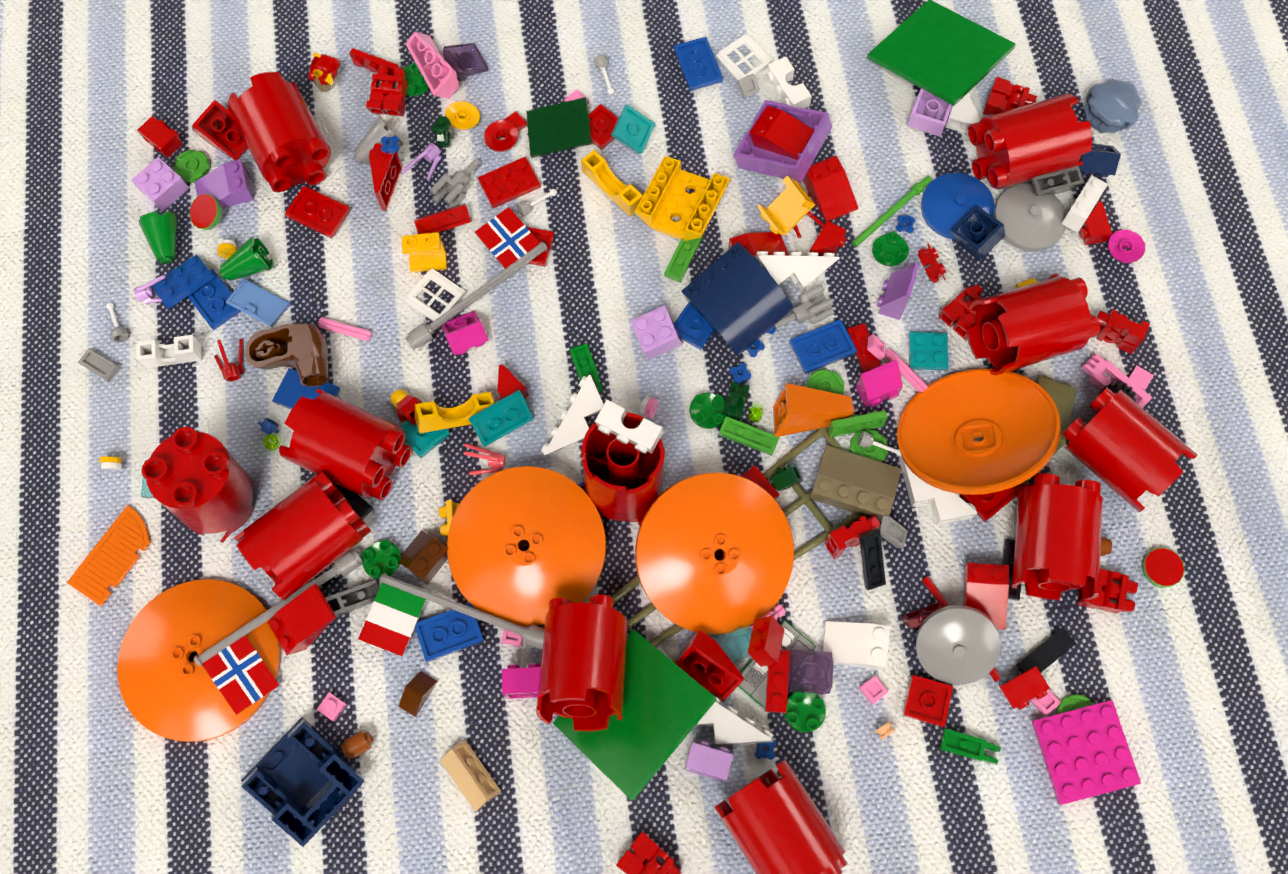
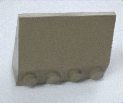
[810,445,901,522]

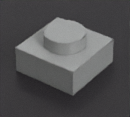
[737,74,760,98]

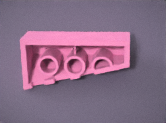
[406,32,459,99]

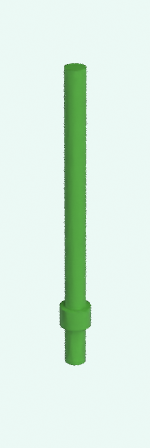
[851,175,932,247]

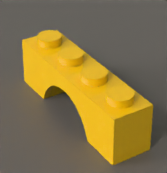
[581,150,643,217]
[415,392,495,433]

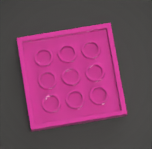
[1031,700,1141,805]

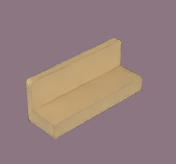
[440,741,501,812]

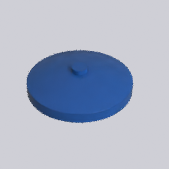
[921,173,995,240]

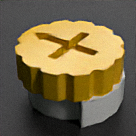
[217,239,237,259]
[99,456,122,470]

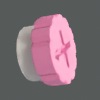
[640,395,658,419]

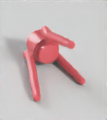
[464,443,505,475]

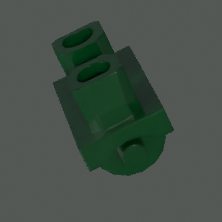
[431,116,455,148]
[722,382,750,419]

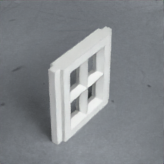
[716,34,774,81]
[404,269,466,321]

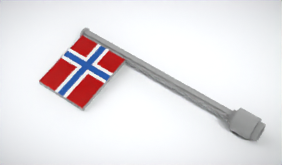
[405,207,547,350]
[194,549,362,715]

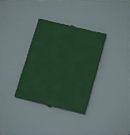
[526,97,592,158]

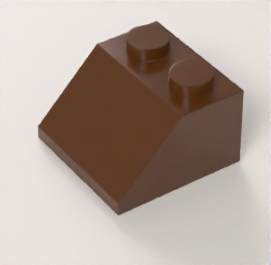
[399,530,449,585]

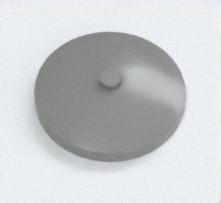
[993,183,1066,252]
[916,605,1001,685]

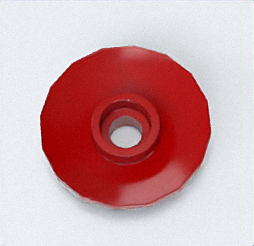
[484,120,519,152]

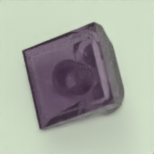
[443,43,489,81]
[788,650,833,695]

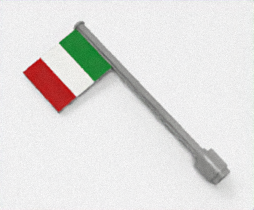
[358,573,544,657]

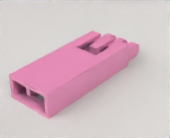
[1082,354,1152,408]

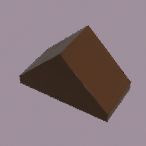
[398,671,438,717]

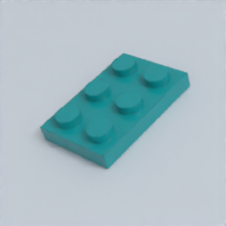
[468,390,534,447]

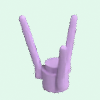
[400,143,441,181]
[134,275,166,304]

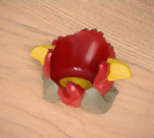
[308,52,341,92]

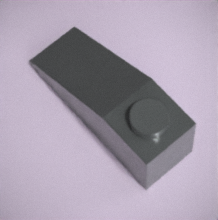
[1031,166,1084,196]
[325,580,379,619]

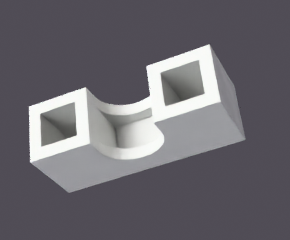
[766,57,811,108]
[1062,176,1108,233]
[136,335,201,368]
[595,400,663,454]

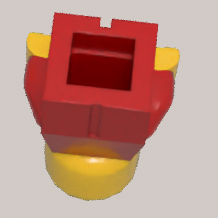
[390,389,423,426]

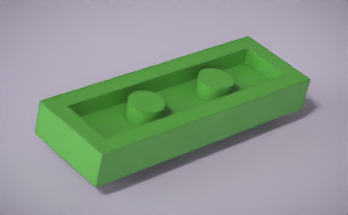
[664,236,703,283]
[827,411,888,438]
[719,416,779,456]

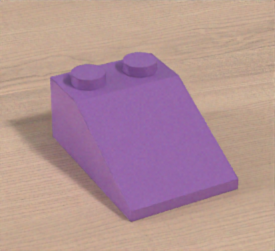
[194,159,254,209]
[877,262,920,320]

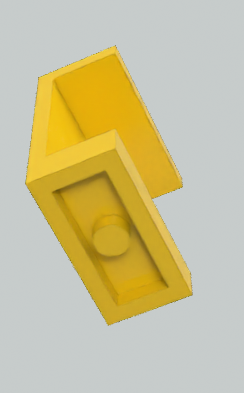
[757,176,815,236]
[402,233,447,273]

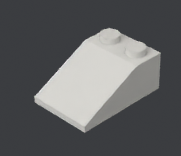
[822,621,890,671]

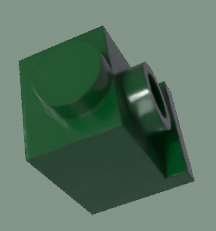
[770,464,803,491]

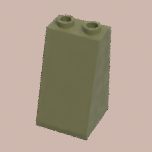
[1035,376,1077,455]

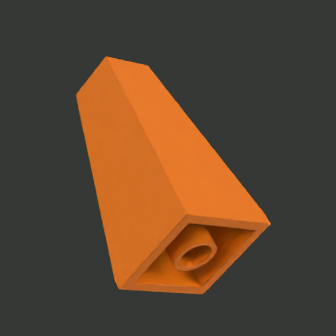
[773,383,854,437]

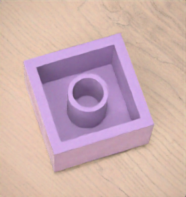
[907,88,953,137]
[131,157,189,212]
[631,305,683,359]
[685,740,733,782]

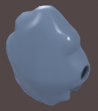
[1083,79,1142,133]

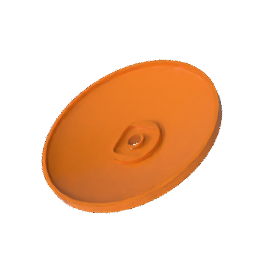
[897,369,1061,495]
[447,466,606,626]
[635,473,794,635]
[117,579,281,742]

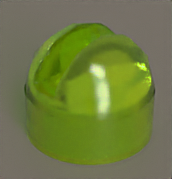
[747,407,763,423]
[263,434,280,451]

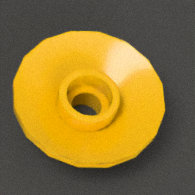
[445,101,480,130]

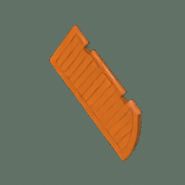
[67,505,151,607]

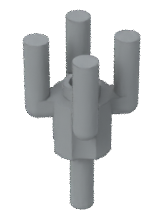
[430,159,480,209]
[774,284,835,329]

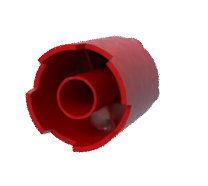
[228,72,331,193]
[968,94,1092,189]
[966,276,1100,375]
[279,388,412,501]
[1062,388,1198,513]
[581,412,665,523]
[141,427,254,536]
[234,471,371,601]
[1012,473,1103,601]
[536,594,628,731]
[714,759,847,874]

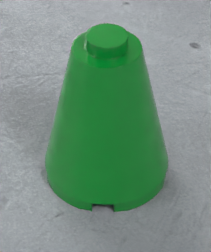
[139,211,177,264]
[219,236,274,281]

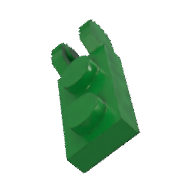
[569,343,603,393]
[939,729,1001,765]

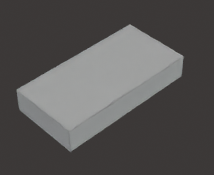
[78,348,120,382]
[880,516,907,549]

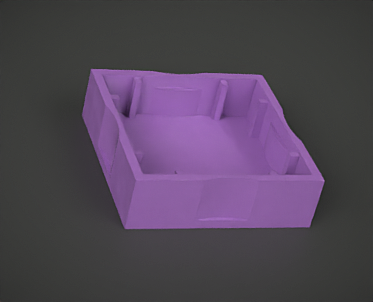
[733,100,832,183]

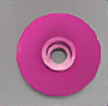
[1108,230,1145,263]

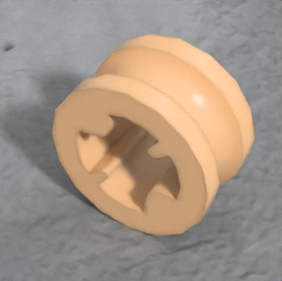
[874,721,896,740]

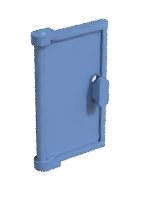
[226,278,291,327]

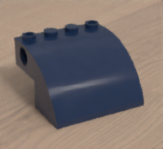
[681,242,794,357]
[241,717,365,847]

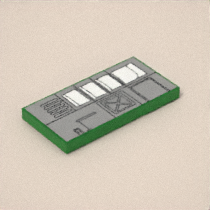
[738,620,816,709]

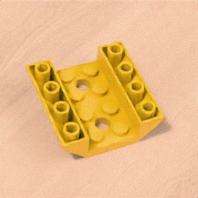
[635,156,731,241]

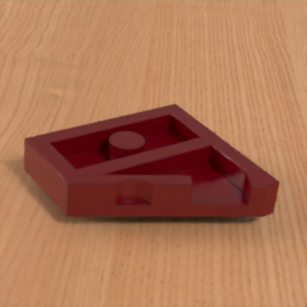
[901,602,946,628]

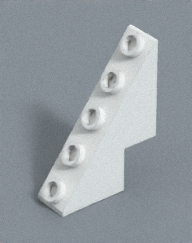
[945,92,981,134]
[753,251,839,288]
[541,375,604,457]
[899,455,977,525]
[696,698,774,746]

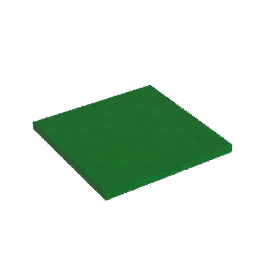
[867,0,1016,106]
[553,629,717,801]

